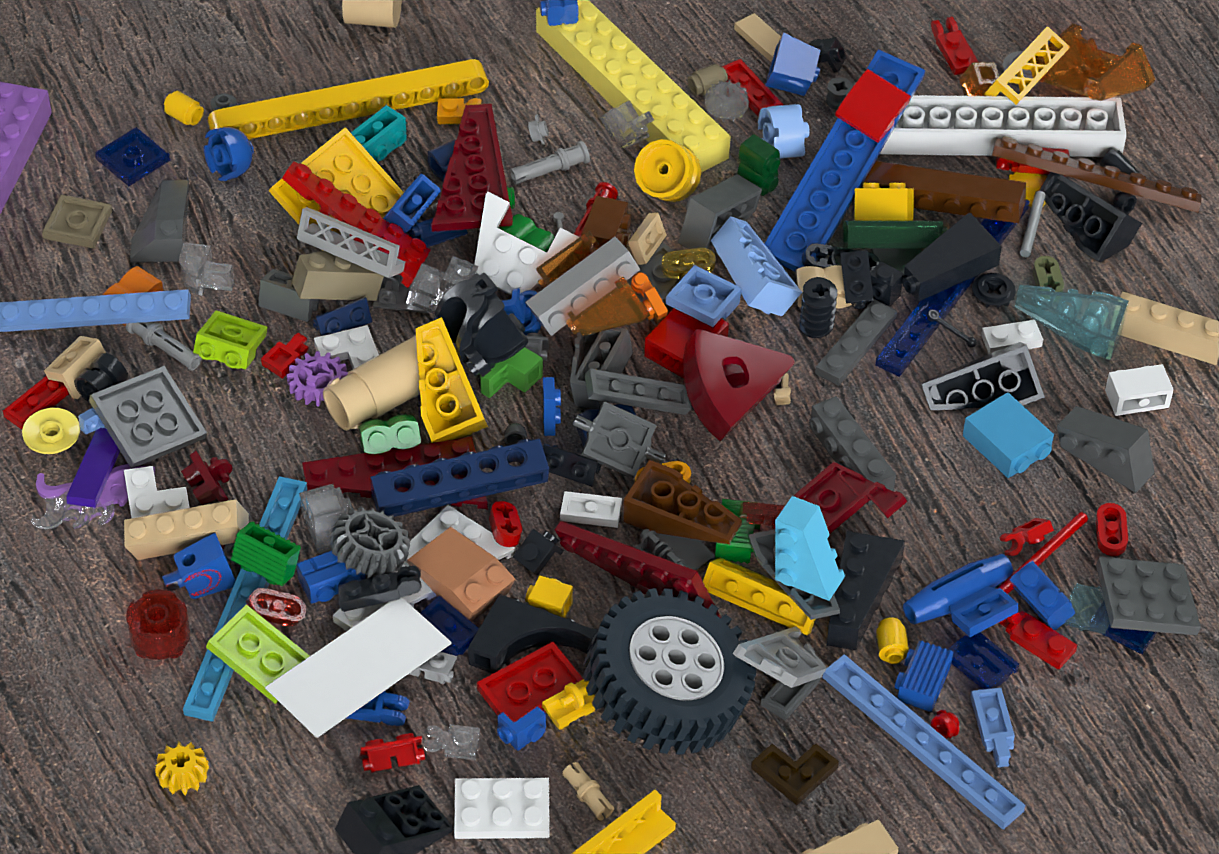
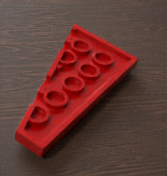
[282,161,431,288]

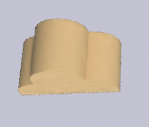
[342,0,402,28]

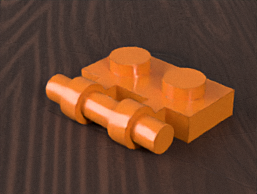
[631,272,668,324]

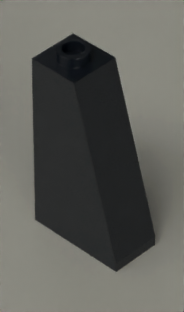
[902,213,1002,302]

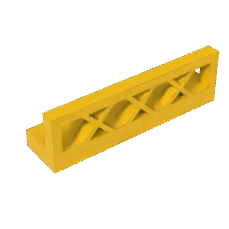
[985,26,1070,105]
[703,557,815,635]
[572,790,676,854]

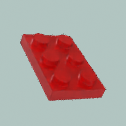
[477,642,583,723]

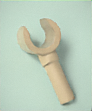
[774,373,791,406]

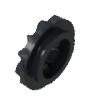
[972,273,1016,309]

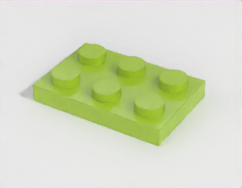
[206,604,310,704]

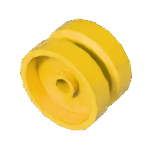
[634,139,701,202]

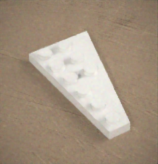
[333,505,516,631]

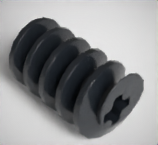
[799,277,837,338]

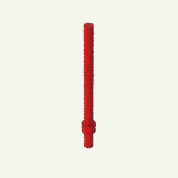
[997,512,1088,594]

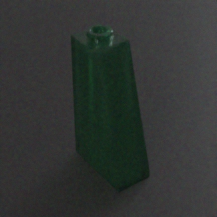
[843,221,947,248]

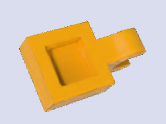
[437,98,482,124]

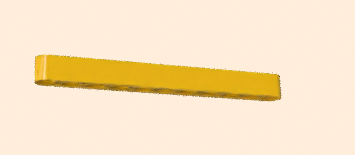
[207,59,489,139]

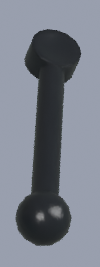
[927,310,977,348]

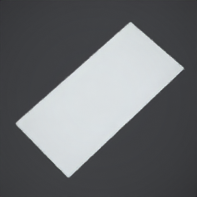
[265,597,452,738]

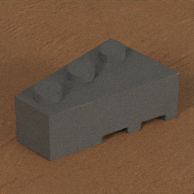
[678,174,762,258]
[570,319,633,410]
[1057,406,1155,493]

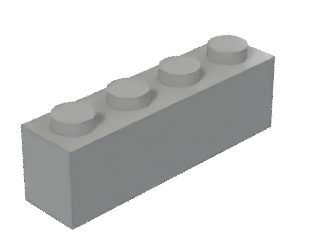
[526,237,641,336]

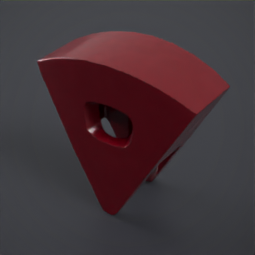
[683,329,794,442]

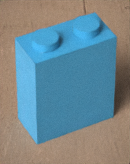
[963,392,1054,478]

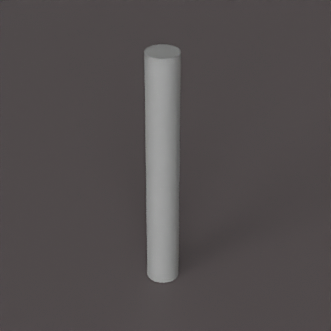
[1020,191,1046,257]

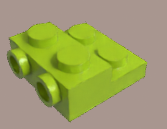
[193,310,268,370]

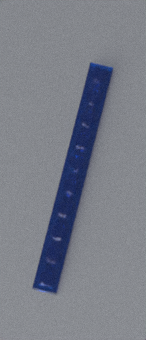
[875,200,1030,377]

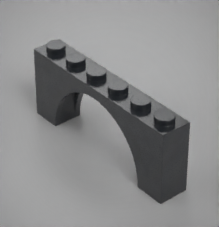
[468,594,613,720]

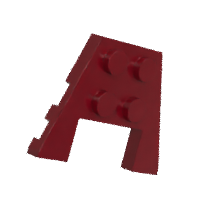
[793,462,908,562]

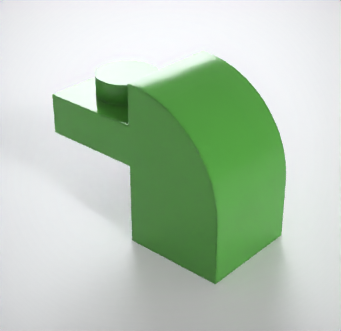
[480,347,543,398]

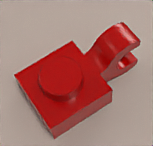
[261,333,309,379]
[999,518,1054,556]

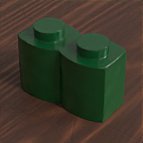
[737,134,780,196]

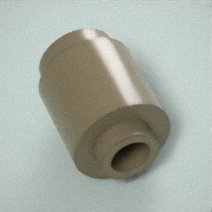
[688,64,728,96]

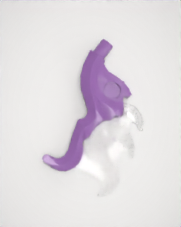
[31,464,155,530]

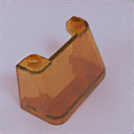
[1035,24,1155,101]
[536,231,650,336]

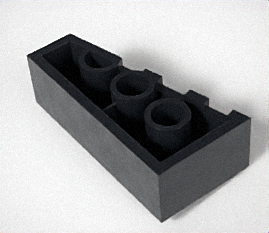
[826,531,905,651]

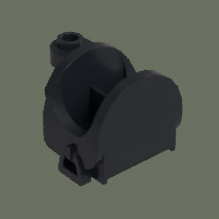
[434,273,528,377]

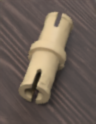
[562,762,614,820]

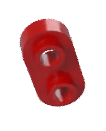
[1096,503,1128,556]

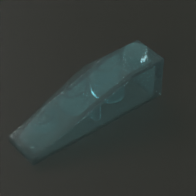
[1015,285,1129,360]

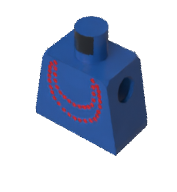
[162,533,236,599]

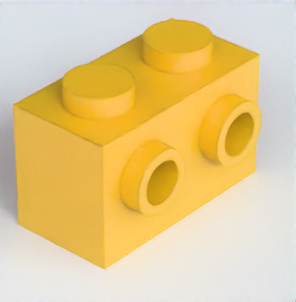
[855,183,914,221]

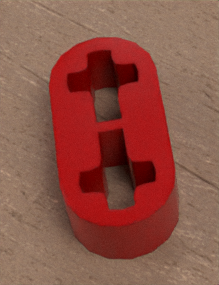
[489,501,522,547]

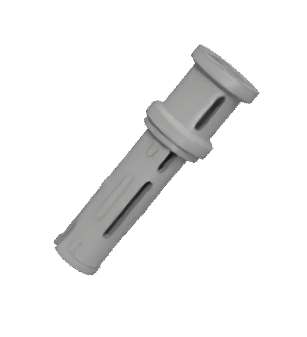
[510,141,590,185]
[125,322,202,370]

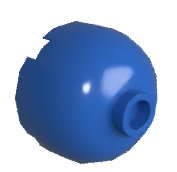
[204,127,254,181]

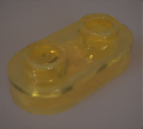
[661,248,716,279]

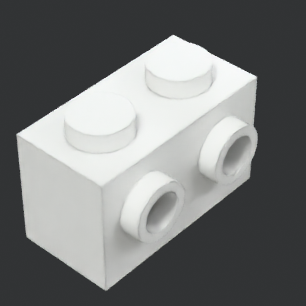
[1105,364,1174,416]

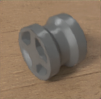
[826,77,853,110]

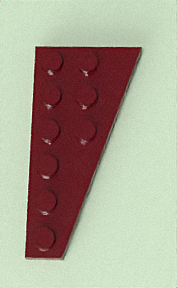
[302,437,488,510]
[554,521,721,618]

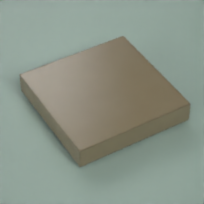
[42,195,113,249]

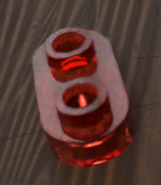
[246,588,306,627]

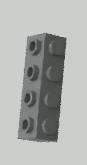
[809,396,896,506]

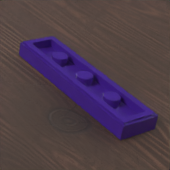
[66,428,120,508]

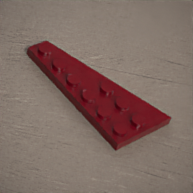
[431,103,513,232]

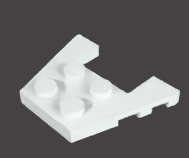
[473,192,582,296]

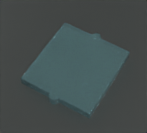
[1063,583,1110,634]

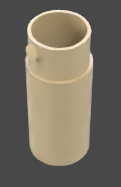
[323,336,420,431]

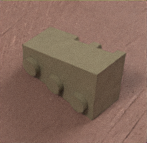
[292,251,384,301]

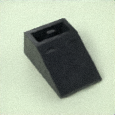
[335,785,454,854]

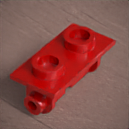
[360,733,425,773]

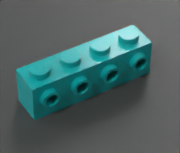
[351,105,407,163]

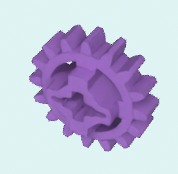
[287,351,348,406]

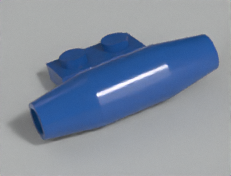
[903,554,1018,637]

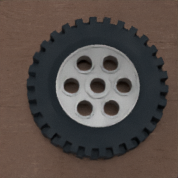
[583,589,756,755]

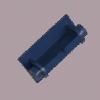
[408,218,468,247]
[312,297,373,336]

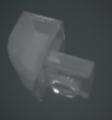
[600,100,654,148]
[179,242,234,296]

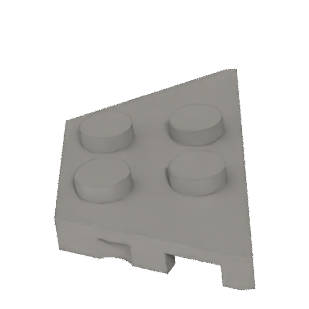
[733,626,827,688]

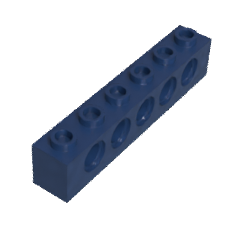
[371,439,549,517]

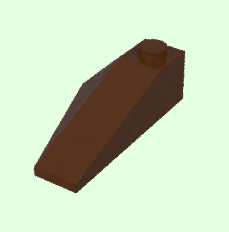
[623,460,742,544]

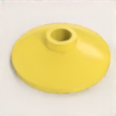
[22,408,80,454]

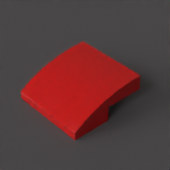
[835,69,911,143]

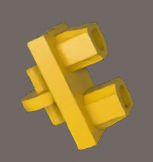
[542,679,596,730]

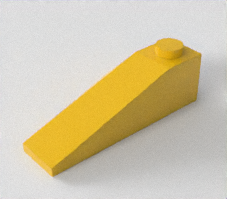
[416,317,488,443]

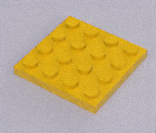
[269,127,404,251]

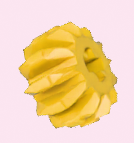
[155,741,209,796]

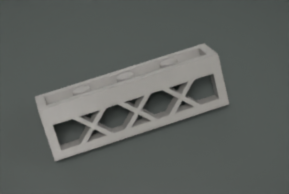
[297,207,405,278]

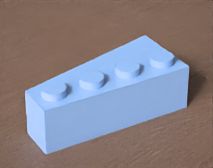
[711,216,802,316]

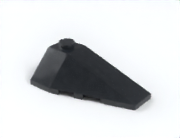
[1039,172,1143,263]
[920,342,1045,410]

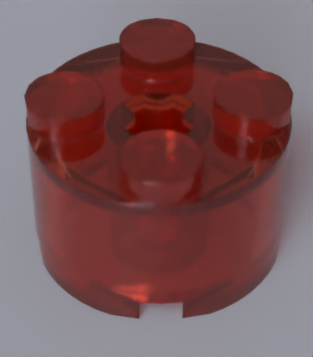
[126,589,190,660]

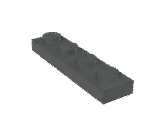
[815,299,897,386]
[584,369,691,415]

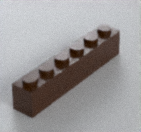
[862,161,1026,223]

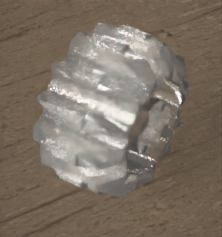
[705,80,749,123]

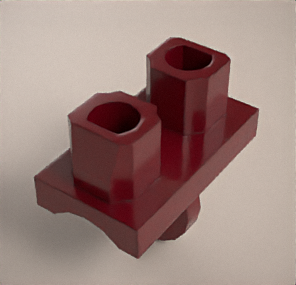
[181,451,233,505]

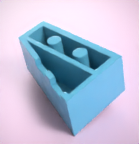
[775,496,845,601]

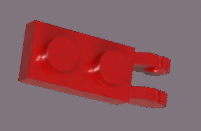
[931,17,980,75]

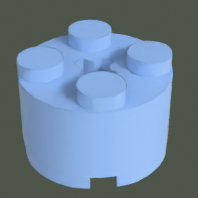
[758,104,809,159]

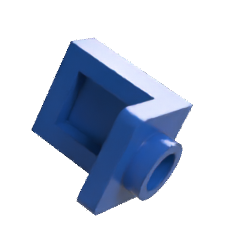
[497,706,546,751]

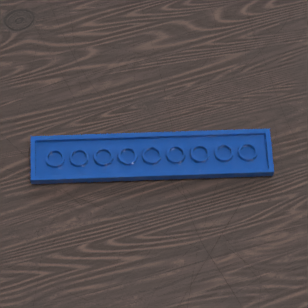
[764,49,925,272]

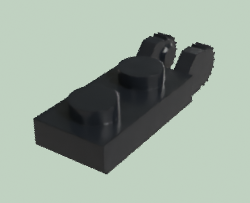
[338,565,422,612]

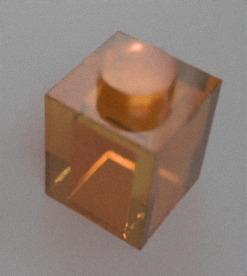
[959,62,1000,96]

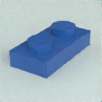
[543,377,561,436]

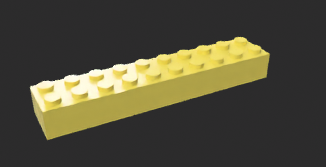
[536,0,731,173]

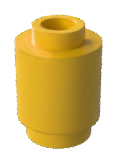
[164,91,204,126]
[876,618,909,664]

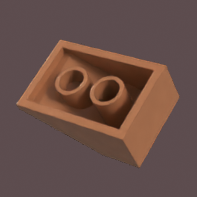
[407,527,515,627]

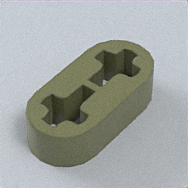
[1033,256,1064,303]

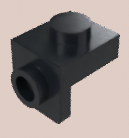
[809,37,847,72]
[513,529,564,575]

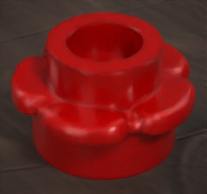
[931,710,959,739]

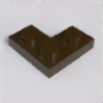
[751,743,839,805]

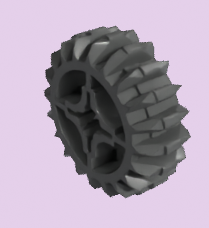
[330,506,410,578]

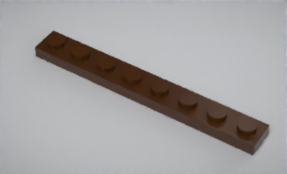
[992,137,1202,213]

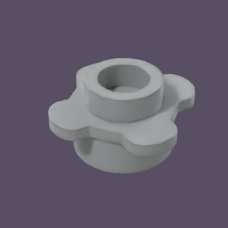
[528,114,549,145]

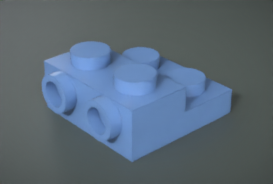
[665,265,742,327]

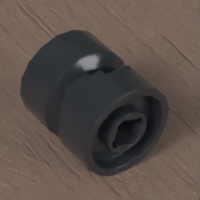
[74,353,128,403]

